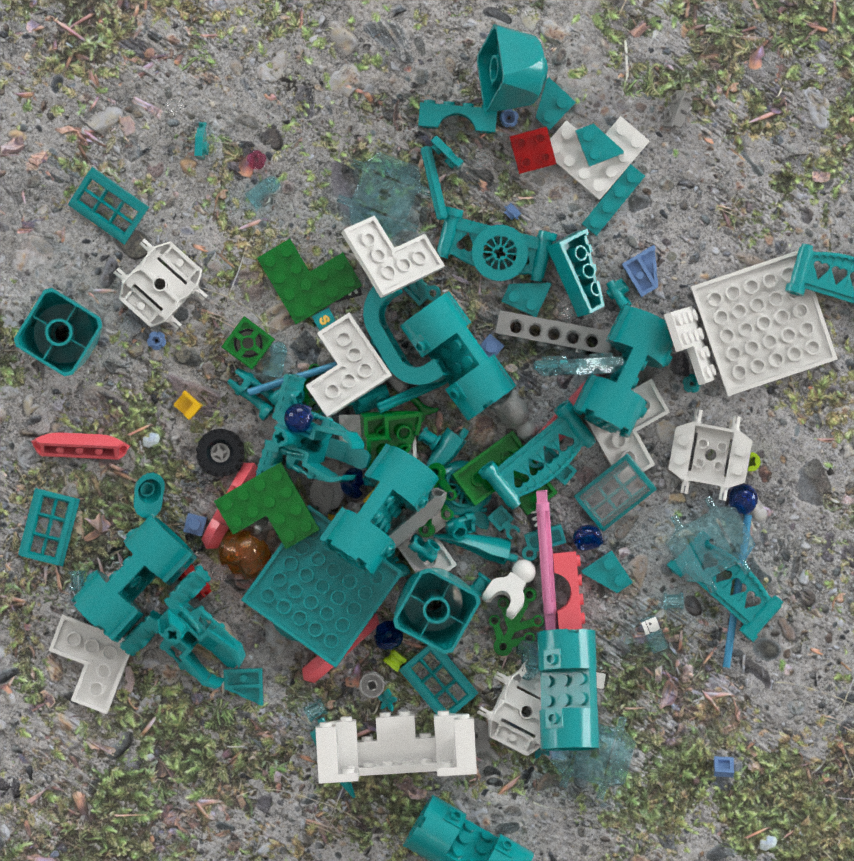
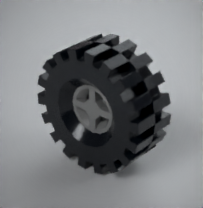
[196,429,245,477]

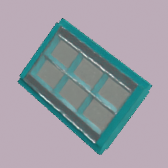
[68,167,149,245]
[574,453,657,532]
[18,488,80,567]
[399,645,479,714]

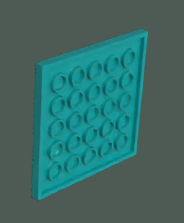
[241,505,404,668]

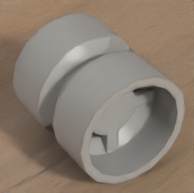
[359,671,385,698]

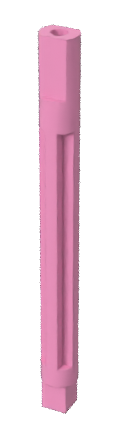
[536,490,558,630]

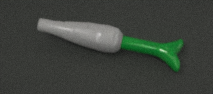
[386,365,439,422]

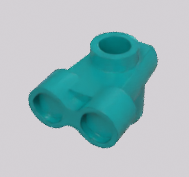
[606,278,632,309]
[445,512,476,539]
[408,533,440,563]

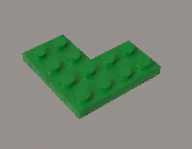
[257,239,363,325]
[451,430,558,516]
[214,462,320,549]

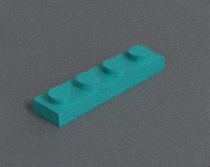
[582,164,645,236]

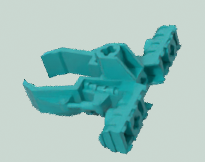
[256,374,371,483]
[120,565,246,689]

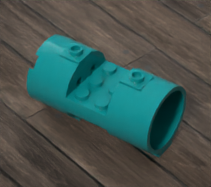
[400,291,516,421]
[572,305,674,438]
[320,443,439,576]
[71,514,198,643]
[537,629,600,751]
[403,795,534,861]

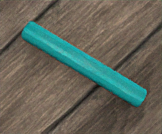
[420,146,448,220]
[376,379,447,413]

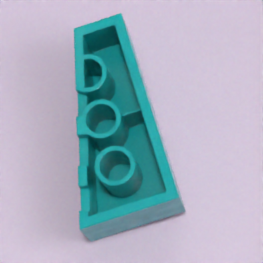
[547,228,605,317]

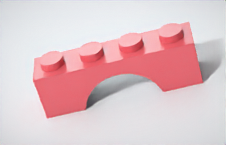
[553,551,585,630]

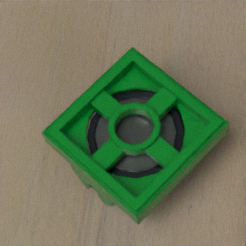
[221,316,275,370]

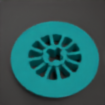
[472,225,528,281]
[438,460,489,516]

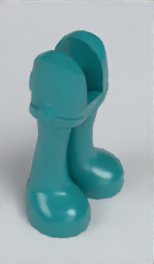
[227,368,280,421]

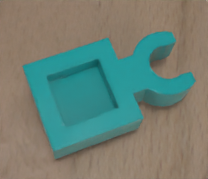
[487,504,520,539]

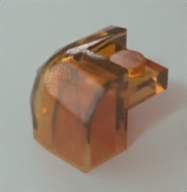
[219,530,272,580]

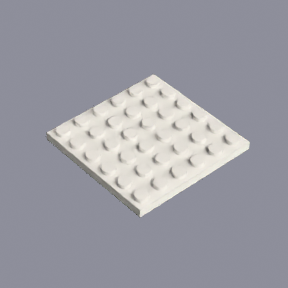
[690,251,837,396]

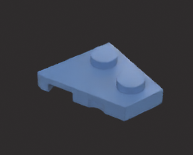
[621,245,658,297]

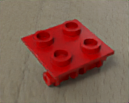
[509,126,556,174]

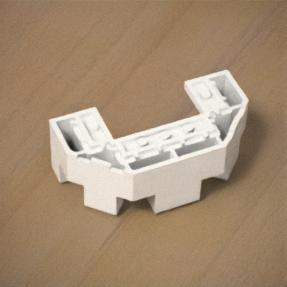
[315,710,477,784]

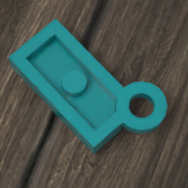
[403,279,441,306]
[348,384,390,415]
[529,447,577,486]
[522,523,567,561]

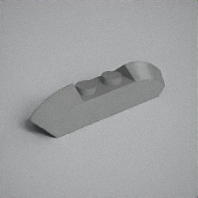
[386,487,447,549]

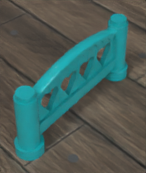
[436,206,558,282]
[785,243,854,304]
[478,400,596,509]
[666,530,784,643]

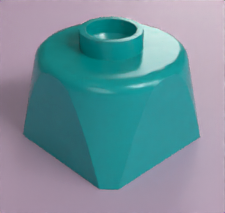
[477,24,548,113]
[14,288,102,376]
[393,568,481,654]

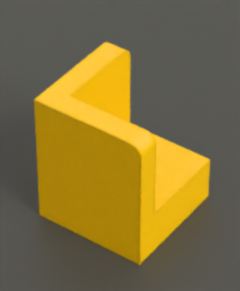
[174,390,203,420]

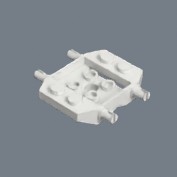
[113,239,208,330]
[668,409,753,501]
[477,669,552,756]

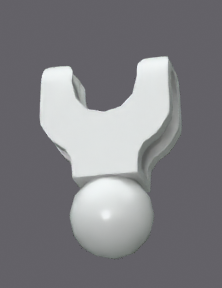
[482,559,536,619]

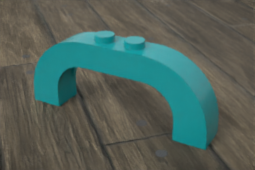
[363,286,450,385]

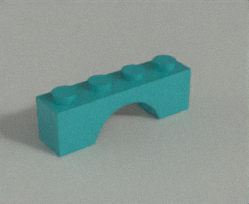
[418,100,497,134]

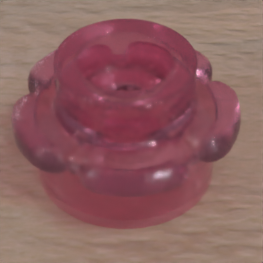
[247,150,266,169]

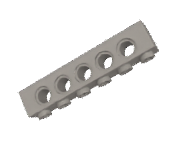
[495,310,611,358]

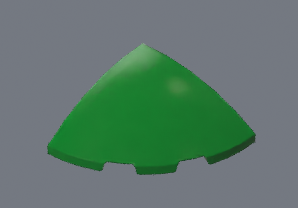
[360,411,422,470]

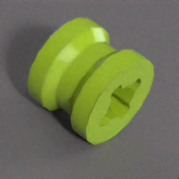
[747,452,761,471]
[383,648,407,672]

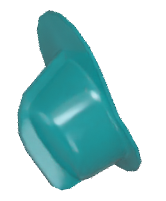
[133,472,165,519]

